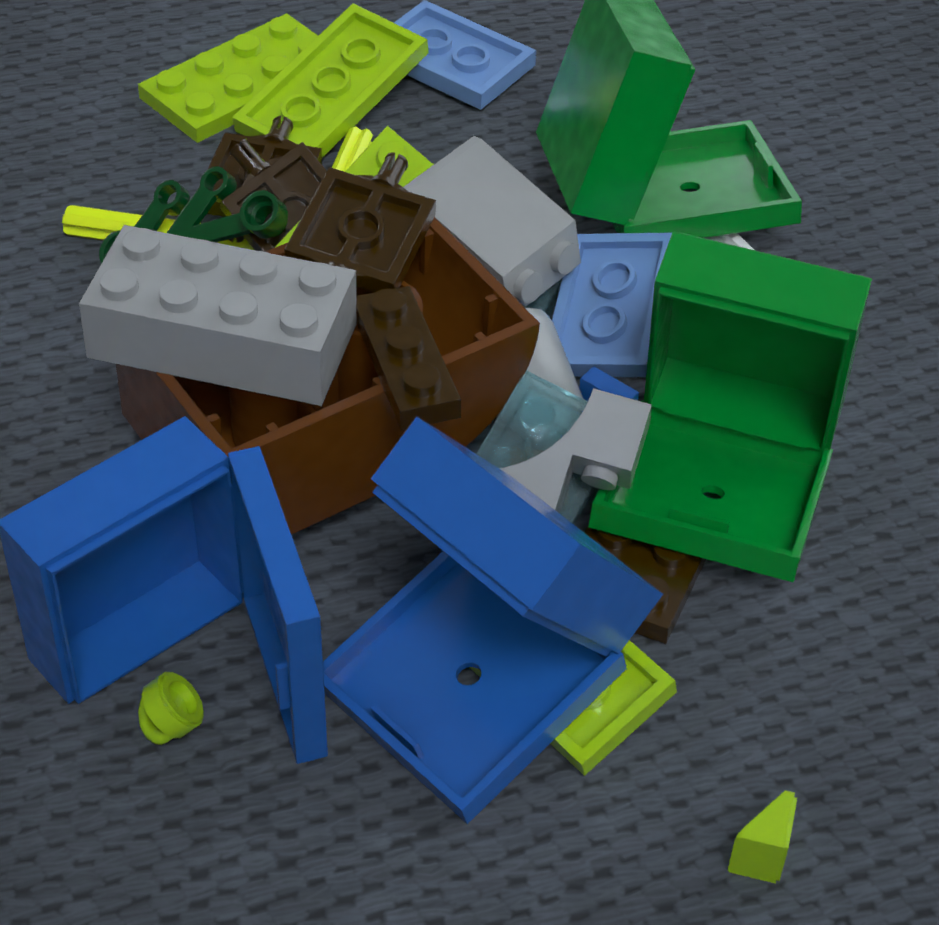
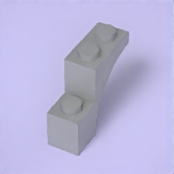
[499,388,652,514]

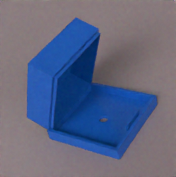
[0,416,328,764]
[323,417,663,824]

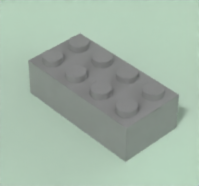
[79,225,357,406]

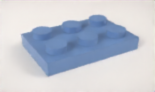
[394,0,536,110]
[552,233,672,377]

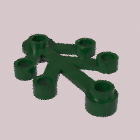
[99,166,288,263]

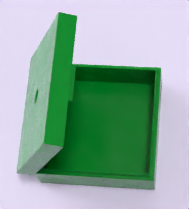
[536,0,802,238]
[588,231,872,583]

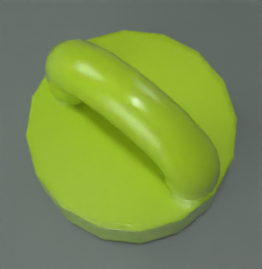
[138,672,204,745]

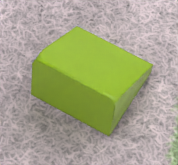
[728,790,797,884]

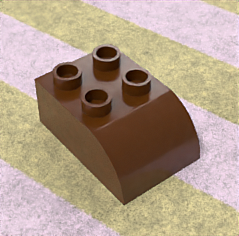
[116,217,540,535]

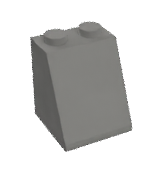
[403,136,581,307]

